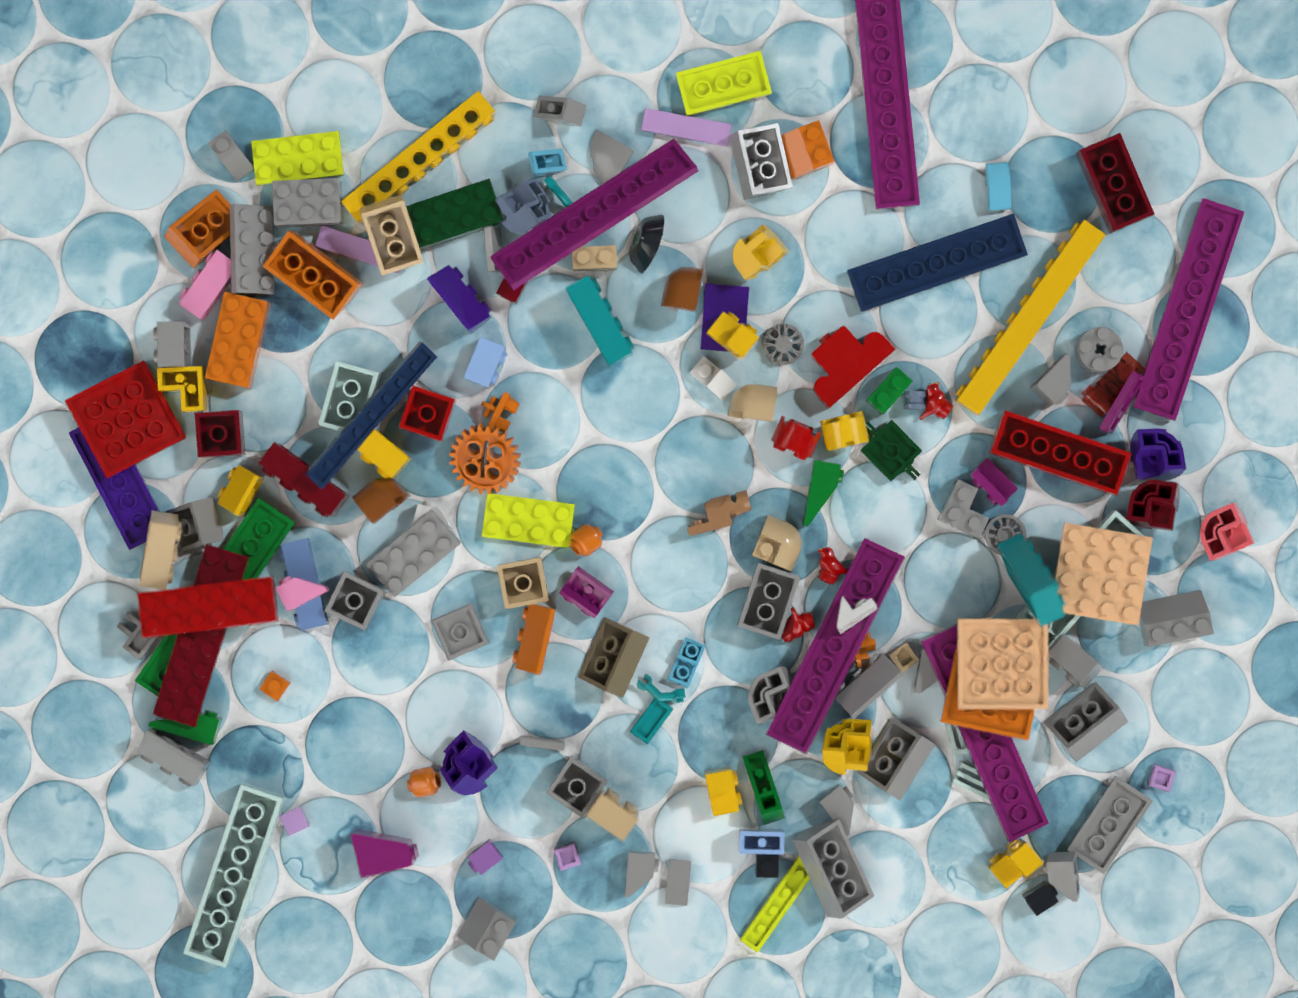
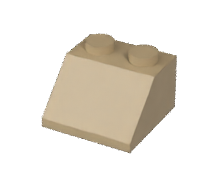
[497,556,549,609]

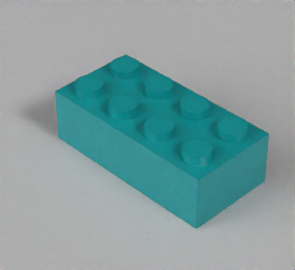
[566,275,634,368]
[997,533,1066,627]

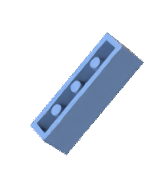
[279,538,329,630]

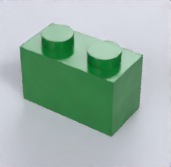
[866,367,913,415]

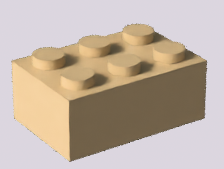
[359,195,424,276]
[139,510,182,590]
[586,788,639,841]

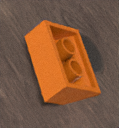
[512,604,556,675]

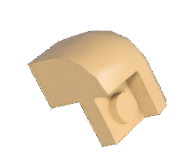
[728,384,777,422]
[752,514,802,572]

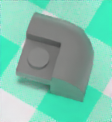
[747,666,794,724]

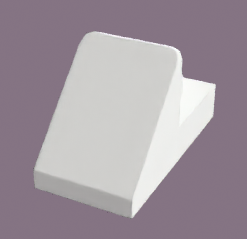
[690,356,737,401]
[837,597,877,634]

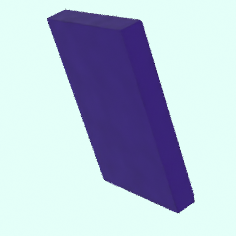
[700,284,749,352]

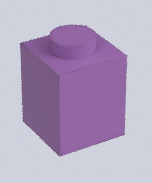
[468,839,503,875]

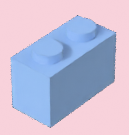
[464,337,508,389]
[739,829,785,854]

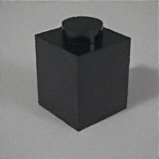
[755,854,779,878]
[1022,881,1059,916]

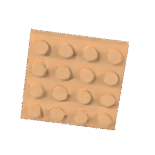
[1055,523,1153,625]
[957,619,1048,709]

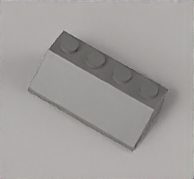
[792,819,874,919]

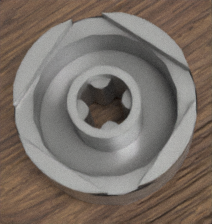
[1075,327,1123,373]

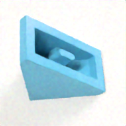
[528,149,567,178]

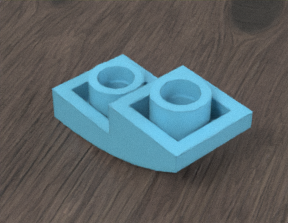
[985,162,1011,211]
[668,637,706,689]

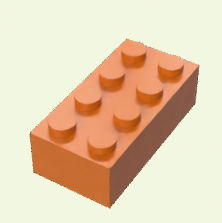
[205,292,271,389]

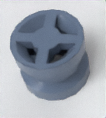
[904,391,926,410]

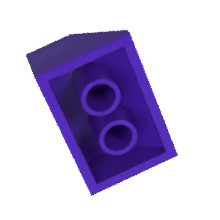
[427,265,492,334]

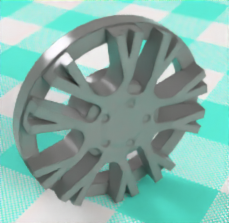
[763,324,804,365]
[985,514,1026,555]

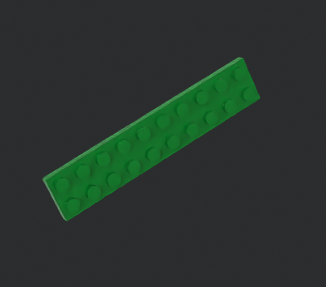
[135,498,296,697]

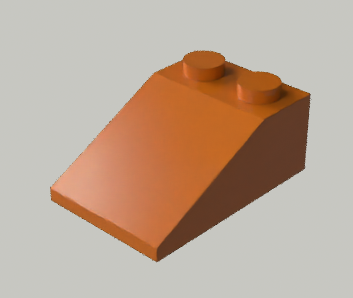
[781,120,835,180]
[164,189,230,269]

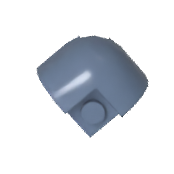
[495,177,551,233]

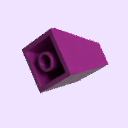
[351,829,419,878]

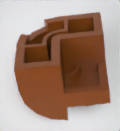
[661,267,703,313]
[352,478,410,524]

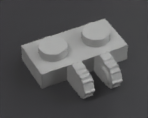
[117,611,158,660]

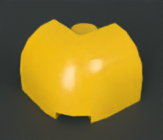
[732,224,790,280]
[822,719,873,775]

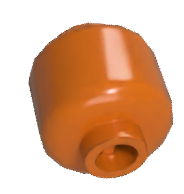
[569,524,603,557]
[407,767,441,798]

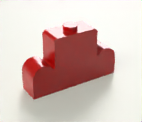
[811,326,895,409]

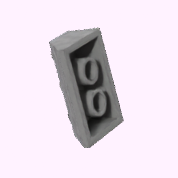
[729,123,793,200]
[1139,590,1214,647]
[835,653,904,719]
[1044,682,1128,762]
[857,717,936,800]
[137,728,211,787]

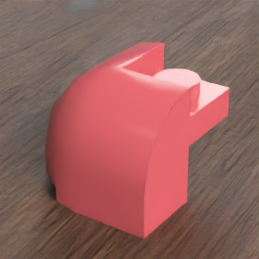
[1199,503,1255,561]

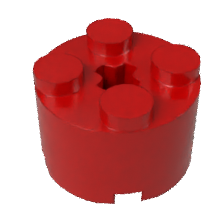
[771,415,822,461]

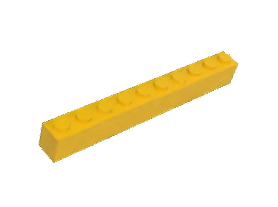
[955,219,1106,416]

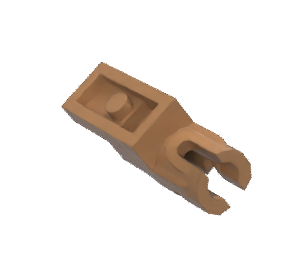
[687,490,751,536]

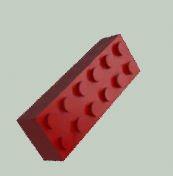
[988,410,1132,496]
[137,577,280,638]

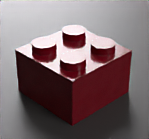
[194,410,246,458]

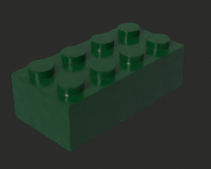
[406,178,504,251]

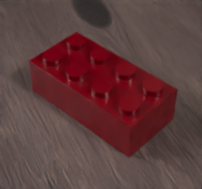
[1076,133,1155,234]
[258,442,350,517]

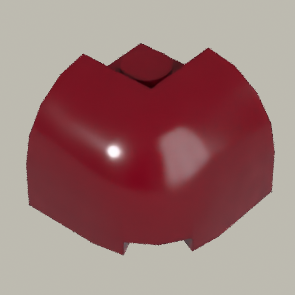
[1126,480,1180,531]

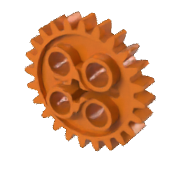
[449,423,521,494]

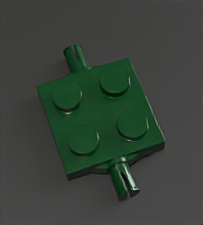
[860,420,922,482]

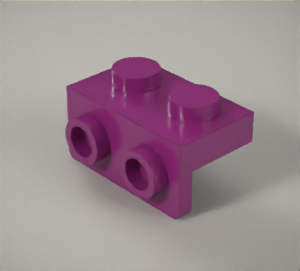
[971,458,1017,507]
[559,566,614,618]

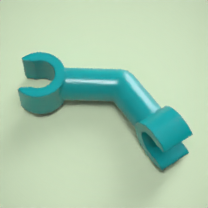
[543,175,573,208]
[637,674,686,703]

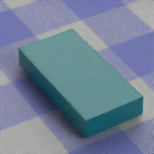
[630,698,673,745]

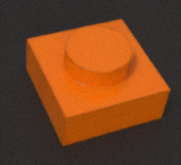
[259,671,290,702]

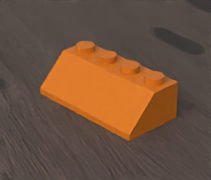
[263,231,364,320]

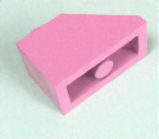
[275,576,329,612]

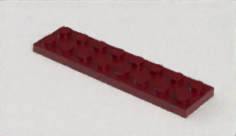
[153,544,250,727]

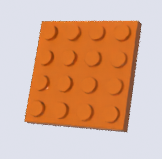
[940,643,1035,740]

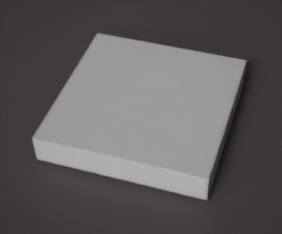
[431,603,489,661]

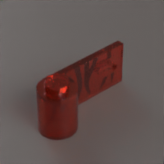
[1081,351,1146,418]

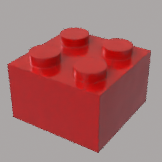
[399,385,457,442]

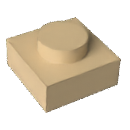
[888,643,920,673]

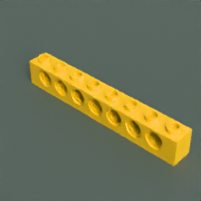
[341,91,496,224]

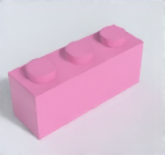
[179,250,231,321]

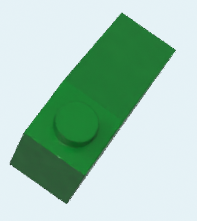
[803,460,844,526]
[148,710,223,745]
[742,750,785,825]

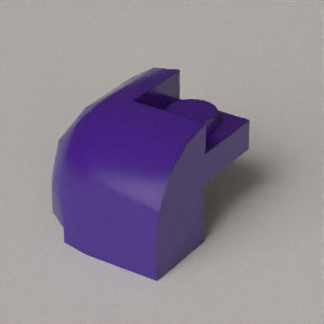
[1130,428,1186,481]
[440,730,498,796]

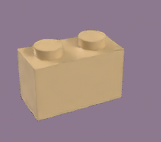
[572,245,617,272]

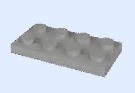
[230,204,274,295]
[366,509,461,598]
[1066,776,1153,874]

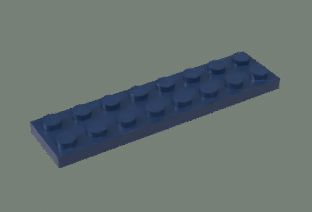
[847,213,1028,312]

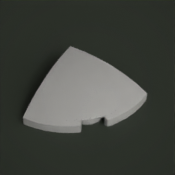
[590,130,634,184]

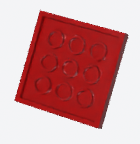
[64,360,186,479]

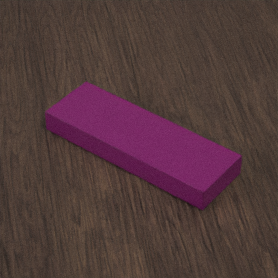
[1099,371,1145,434]

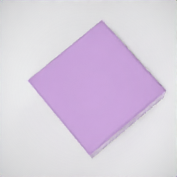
[1147,764,1176,792]
[280,806,309,836]
[554,842,581,871]

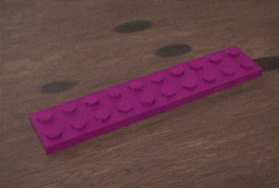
[855,0,920,210]
[490,139,698,290]
[1132,198,1244,421]
[766,538,905,755]
[921,624,1049,842]

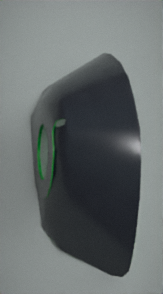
[629,215,664,274]

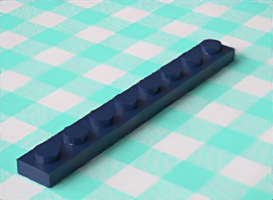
[304,341,437,489]

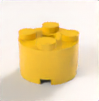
[820,411,869,451]

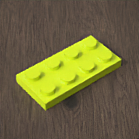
[676,51,772,116]
[251,131,345,186]
[482,493,575,548]

